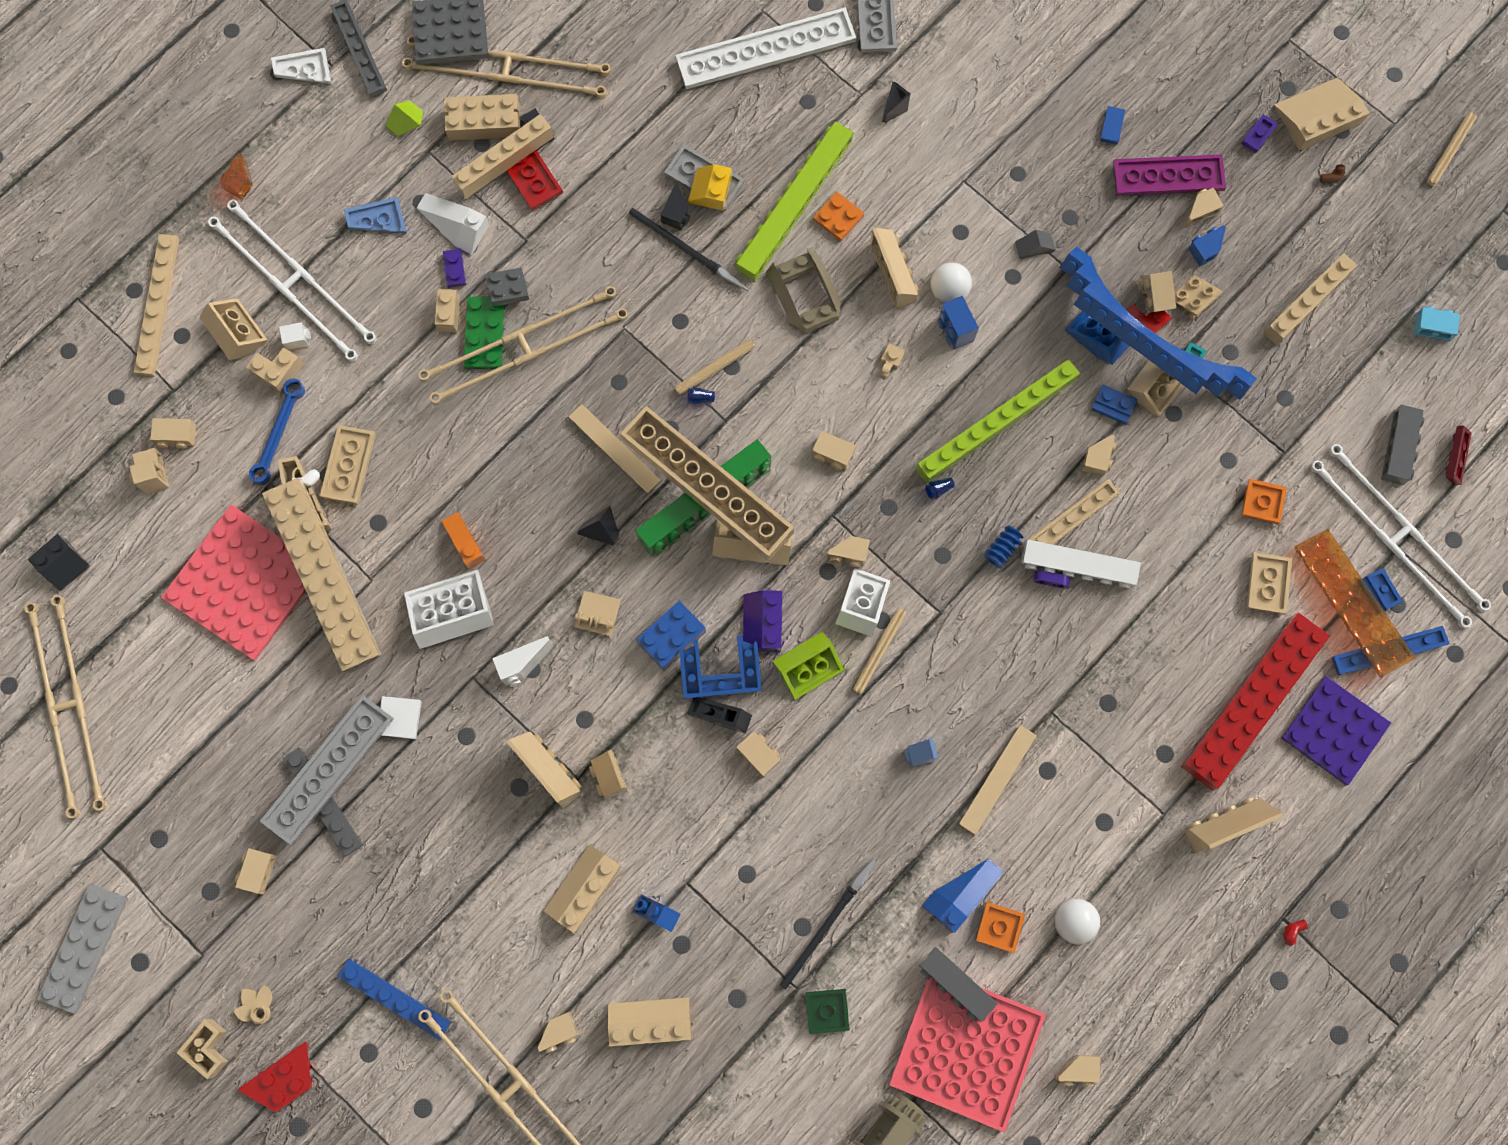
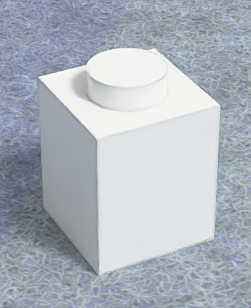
[279,322,311,350]

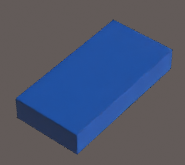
[1100,106,1125,145]

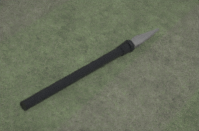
[629,208,748,291]
[780,856,877,990]

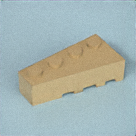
[278,456,332,532]

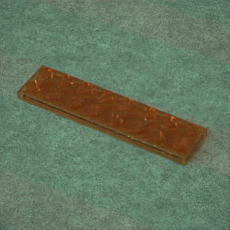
[1294,529,1416,678]

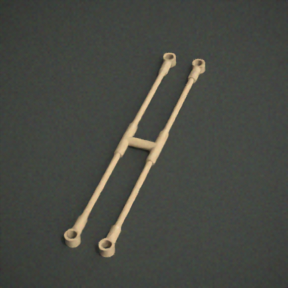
[402,35,611,99]
[418,286,628,405]
[24,595,107,819]
[419,990,581,1145]

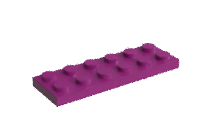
[1113,154,1226,196]

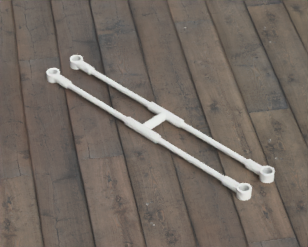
[208,200,377,362]
[1310,444,1491,629]

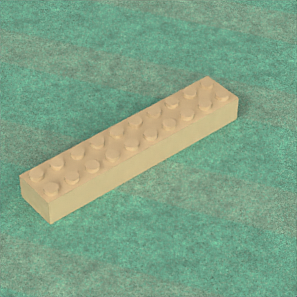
[621,406,794,562]
[262,477,381,671]

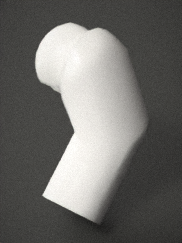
[292,469,320,487]

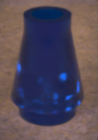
[687,386,715,405]
[925,477,955,499]

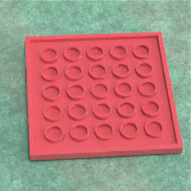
[161,505,306,661]
[889,978,1046,1133]

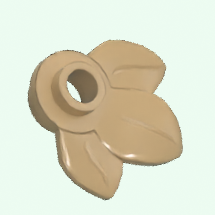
[234,985,273,1024]

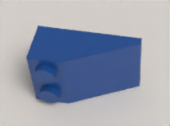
[1065,311,1129,365]

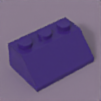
[743,590,782,652]

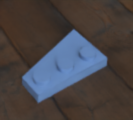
[344,197,407,233]

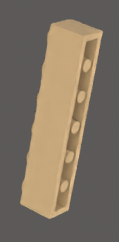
[452,114,554,199]
[1263,253,1357,346]

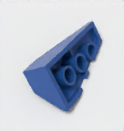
[922,859,1003,933]

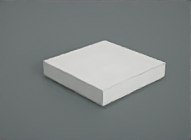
[380,696,422,740]

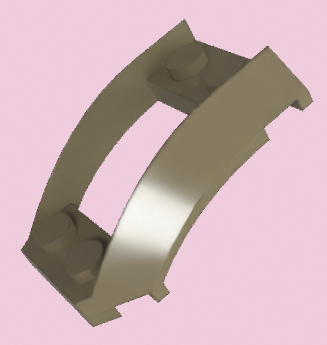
[766,248,841,333]

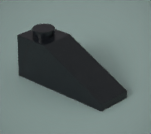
[687,697,752,734]

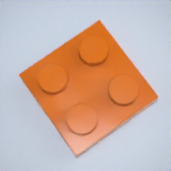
[813,191,865,242]
[1241,479,1287,525]
[975,902,1025,953]

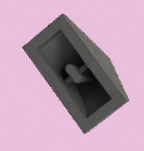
[1015,230,1056,259]

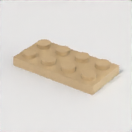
[320,425,376,505]

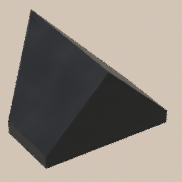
[882,82,911,123]
[577,506,619,546]

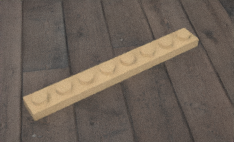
[134,234,179,377]

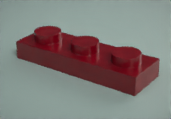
[1446,425,1472,485]

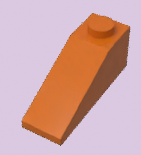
[442,512,485,569]

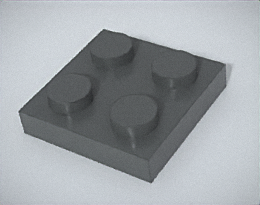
[485,267,529,307]

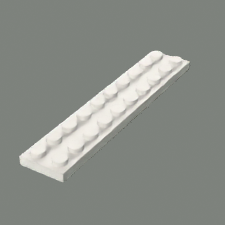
[676,7,856,89]

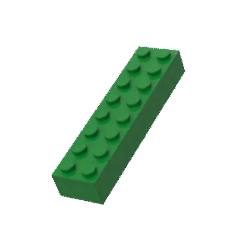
[635,439,772,557]

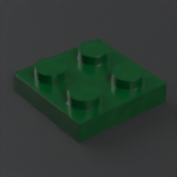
[805,989,850,1034]

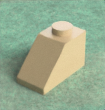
[1185,188,1224,227]

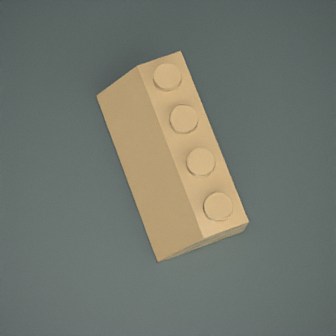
[870,228,919,309]
[712,520,792,566]
[544,844,622,934]
[608,997,692,1047]

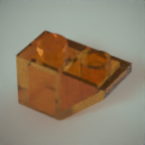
[219,153,253,200]

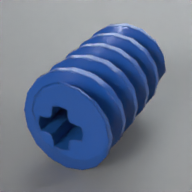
[984,526,1024,569]

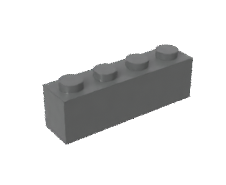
[1381,404,1424,485]
[918,947,998,1022]

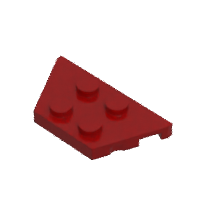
[238,1042,312,1112]

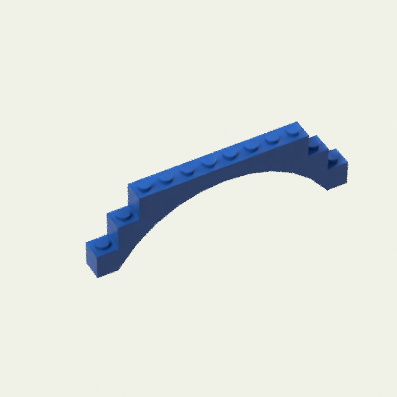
[1059,246,1257,400]

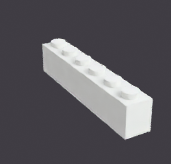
[1020,540,1141,589]

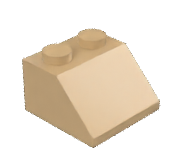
[589,750,628,799]

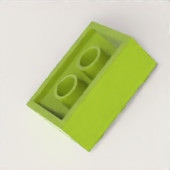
[773,632,844,700]

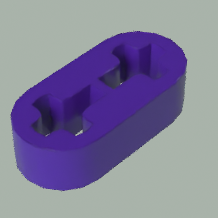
[1033,570,1071,589]

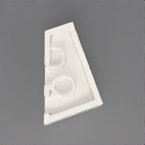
[271,48,332,84]

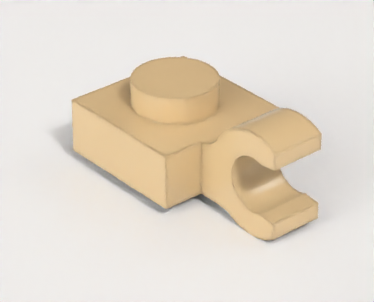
[880,344,905,378]

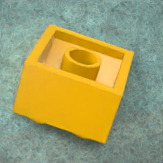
[688,164,732,211]

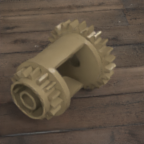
[841,1093,926,1145]

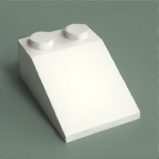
[835,568,890,637]
[492,636,553,687]

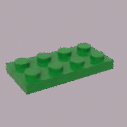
[464,296,505,369]

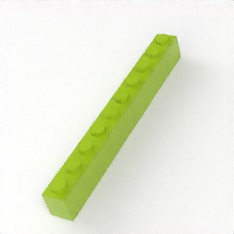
[736,121,854,281]
[916,359,1080,484]

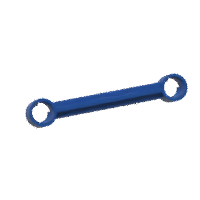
[249,379,305,485]

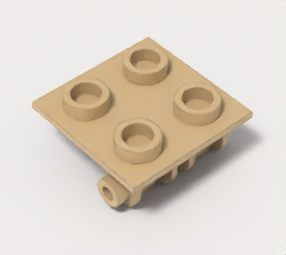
[1175,275,1223,319]
[574,591,621,636]

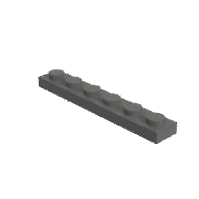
[330,0,387,97]
[282,747,363,856]

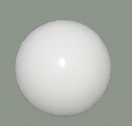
[930,262,972,303]
[1055,899,1100,945]

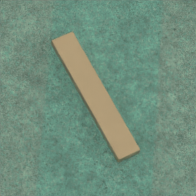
[569,404,661,495]
[1020,479,1120,551]
[958,725,1037,835]

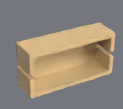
[445,94,521,141]

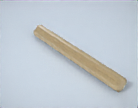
[1427,112,1477,186]
[674,339,755,396]
[853,608,906,694]

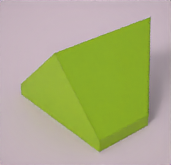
[386,101,424,137]

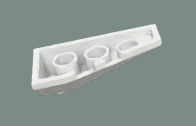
[417,193,489,255]

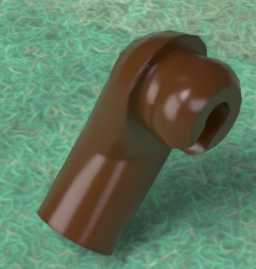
[1320,164,1346,183]

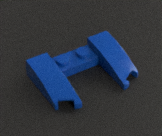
[679,635,762,698]

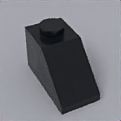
[661,184,690,231]

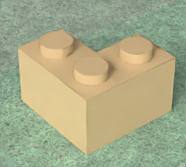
[1138,271,1176,312]
[246,347,304,394]
[129,448,169,494]
[177,1019,228,1079]

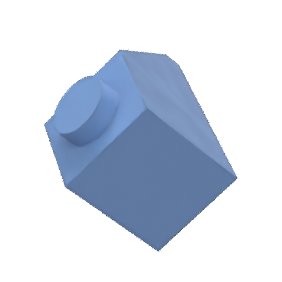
[904,738,938,767]

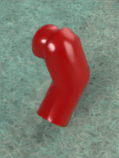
[1283,919,1308,946]

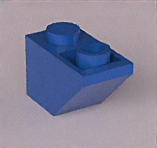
[1188,225,1226,267]
[632,894,680,932]

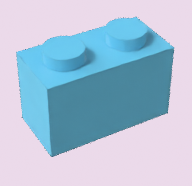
[1414,306,1460,341]

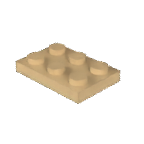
[1246,552,1292,615]

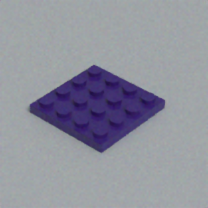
[1281,676,1391,786]

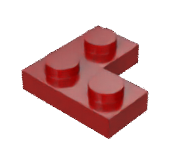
[1126,304,1172,334]

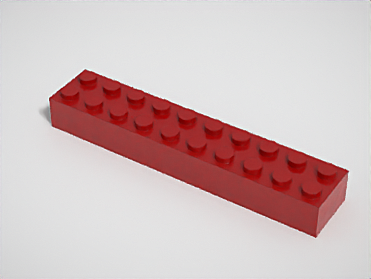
[1180,612,1330,791]

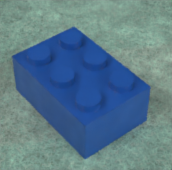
[636,600,706,671]

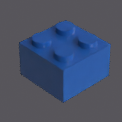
[937,296,979,350]

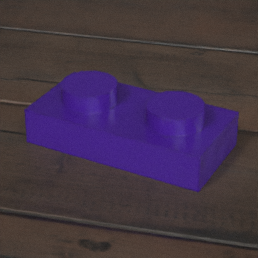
[1241,114,1278,153]
[443,248,466,288]

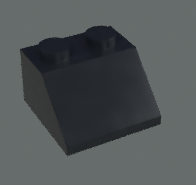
[27,534,90,591]

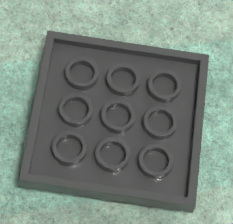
[412,0,489,65]

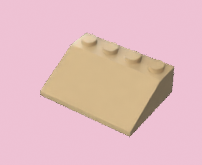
[1274,77,1370,151]
[506,731,582,808]
[1185,797,1283,853]

